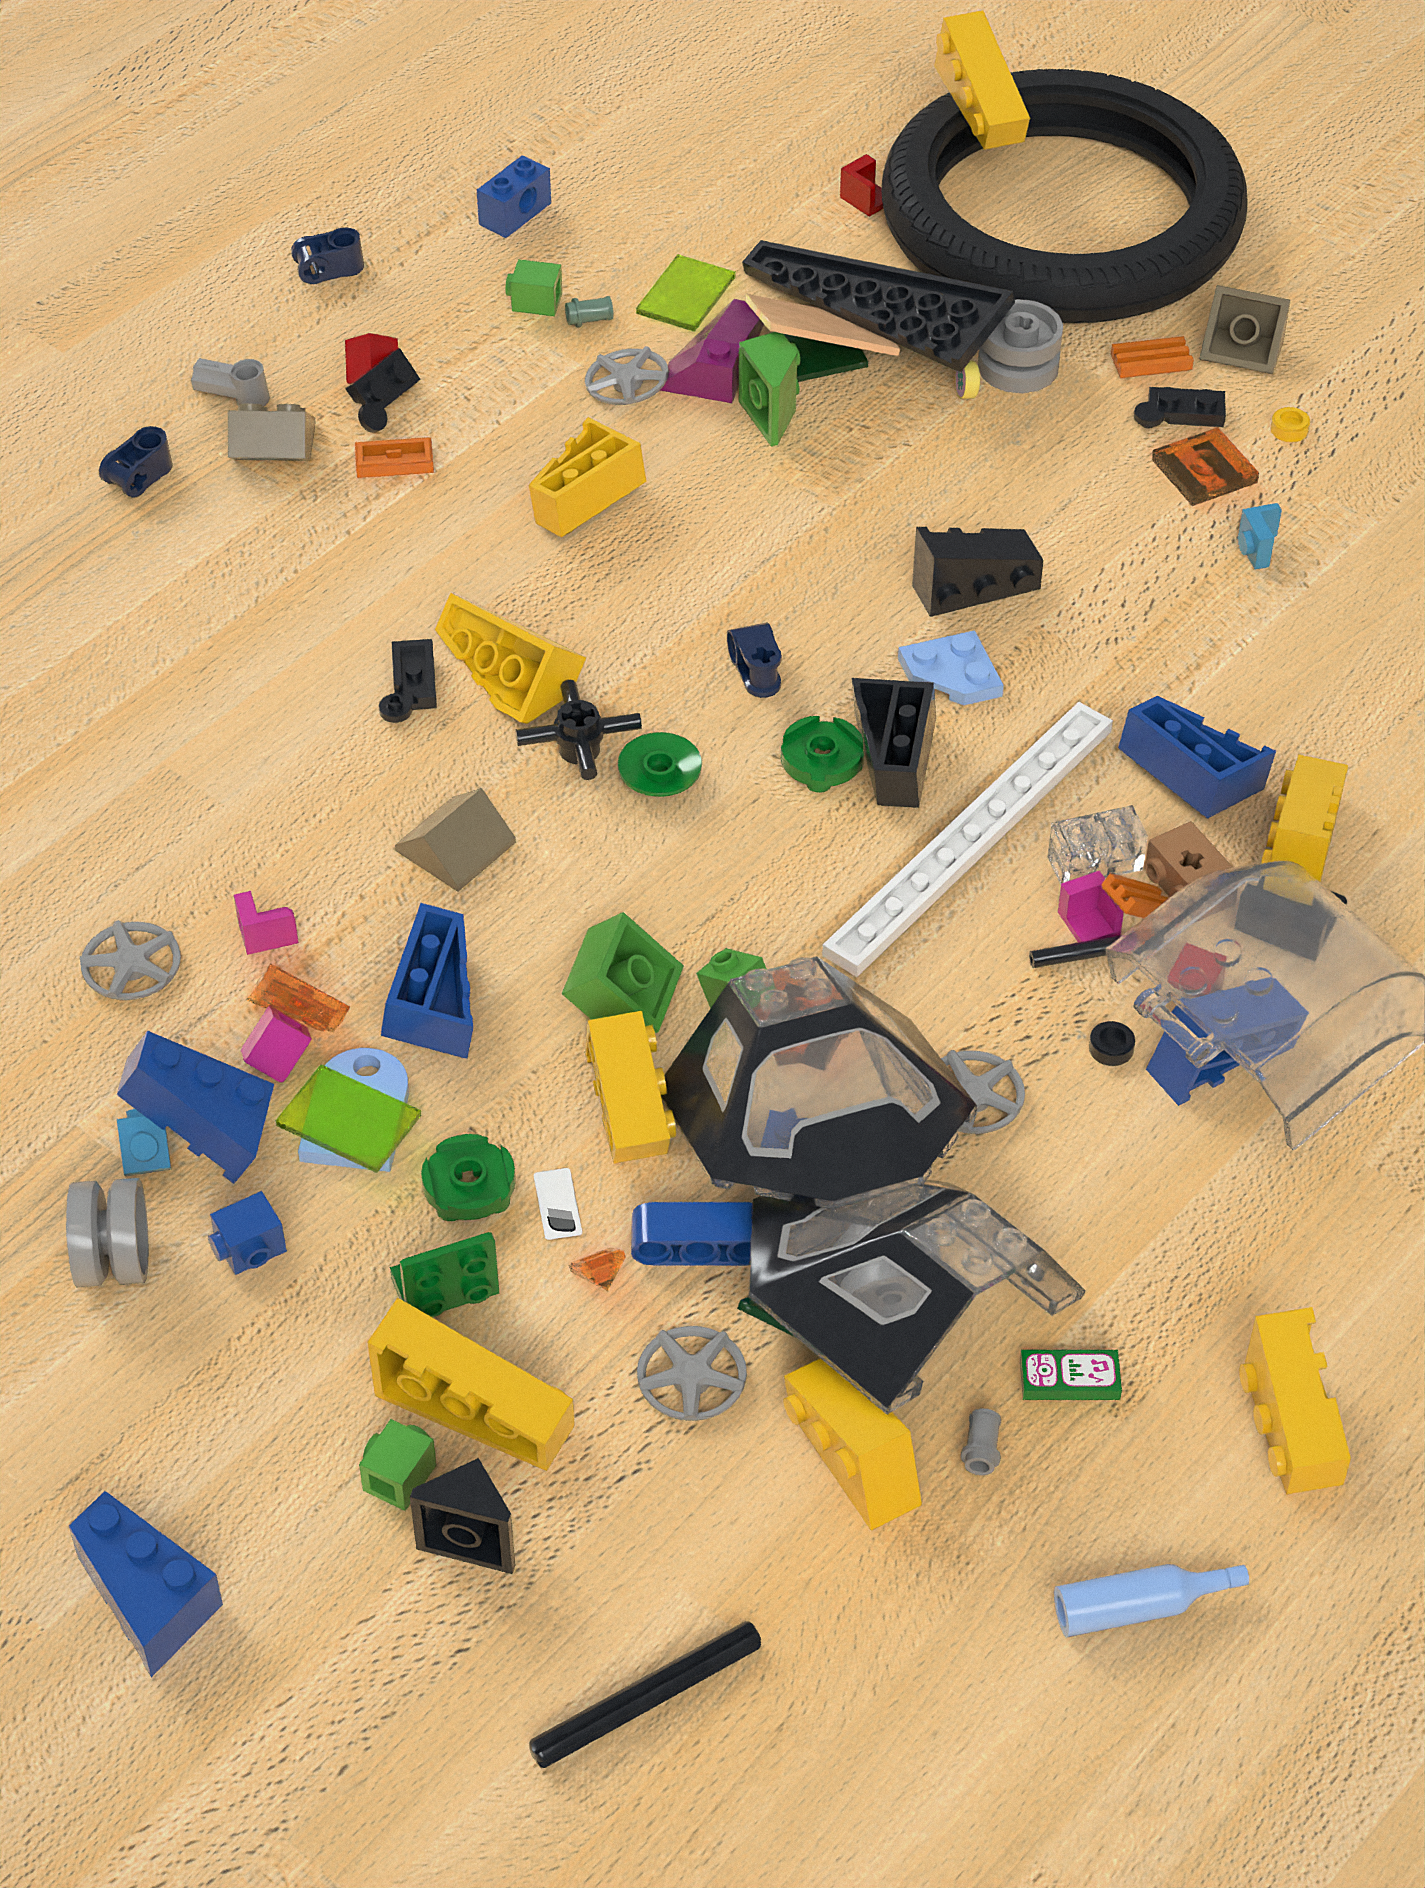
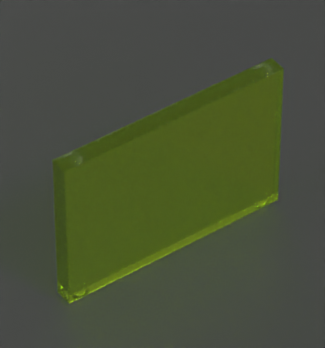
[636,254,736,332]
[275,1065,421,1173]

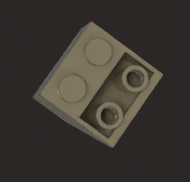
[228,403,315,461]

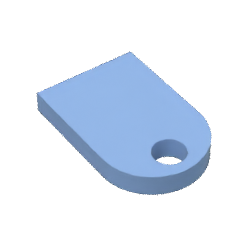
[298,1048,409,1172]

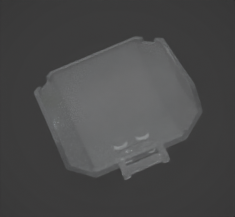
[1106,861,1425,1150]

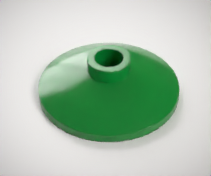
[618,732,702,797]

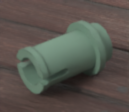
[565,296,614,328]

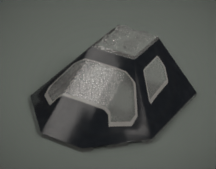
[661,956,977,1209]
[748,1178,1086,1414]

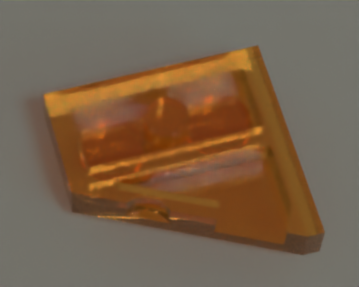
[246,963,350,1033]

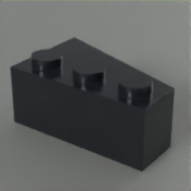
[912,527,1044,617]
[852,678,936,808]

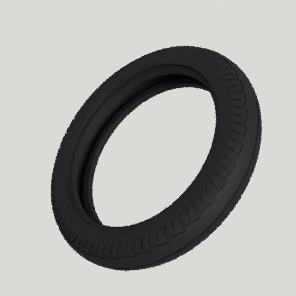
[881,69,1248,323]

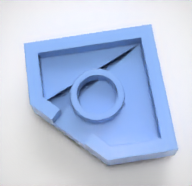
[898,630,1004,705]

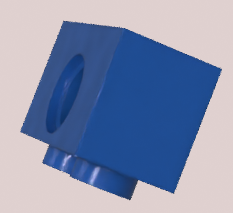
[477,155,551,238]

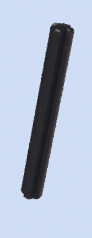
[529,1621,761,1768]

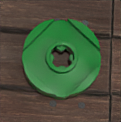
[780,716,864,793]
[421,1134,516,1221]

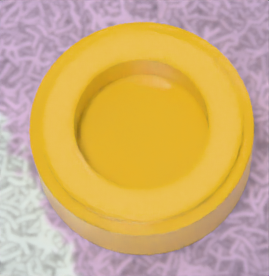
[1270,407,1310,442]

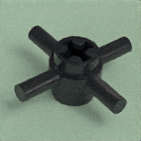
[515,680,642,780]

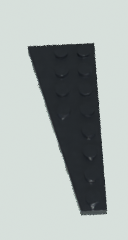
[742,240,1015,372]

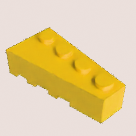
[934,10,1030,150]
[1259,754,1349,904]
[367,1298,575,1471]

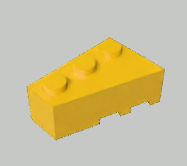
[528,417,647,537]
[584,1011,676,1164]
[1239,1307,1351,1495]
[783,1356,922,1531]

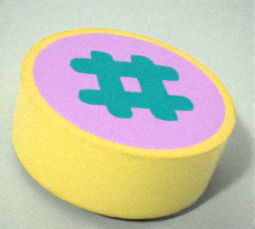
[955,360,980,399]

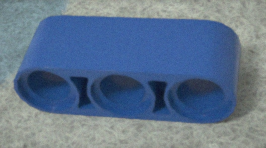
[631,1202,753,1266]

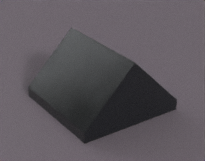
[410,1458,516,1574]

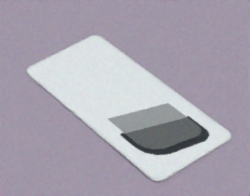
[534,1168,582,1240]

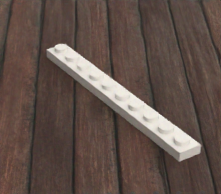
[822,702,1113,977]

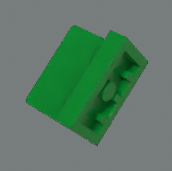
[390,1232,500,1318]

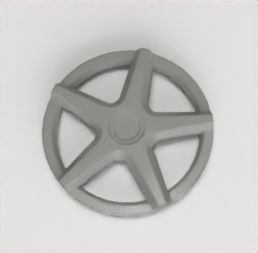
[585,346,669,405]
[80,920,181,1000]
[922,1050,1025,1134]
[637,1326,747,1421]

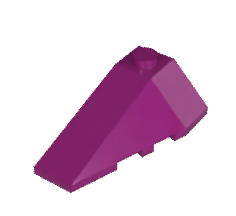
[660,299,764,403]

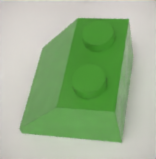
[739,332,800,447]
[562,912,684,1033]

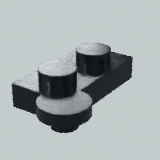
[345,348,421,433]
[1134,387,1226,428]
[379,639,437,723]

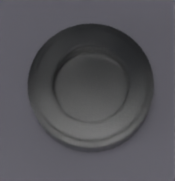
[1089,1021,1135,1066]

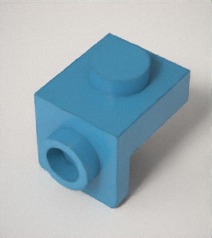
[1238,503,1282,570]
[117,1109,171,1176]

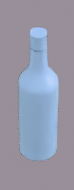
[1054,1564,1249,1638]

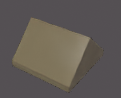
[1199,285,1291,374]
[395,788,516,892]

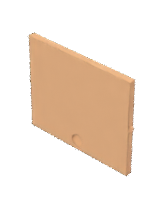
[745,294,900,356]

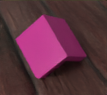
[1058,870,1124,943]
[234,891,299,955]
[241,1005,312,1082]

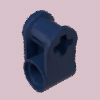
[291,227,364,284]
[99,426,173,498]
[727,622,782,698]

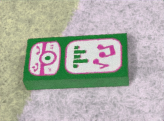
[1020,1350,1122,1400]

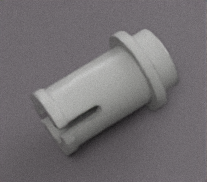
[961,1408,1001,1475]

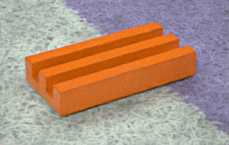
[1111,336,1194,378]
[355,437,434,478]
[1101,873,1183,926]

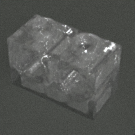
[1048,805,1148,884]

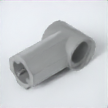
[191,358,270,407]

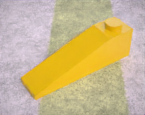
[435,593,586,724]

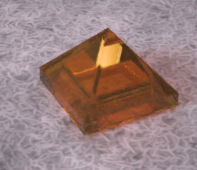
[569,1248,626,1291]

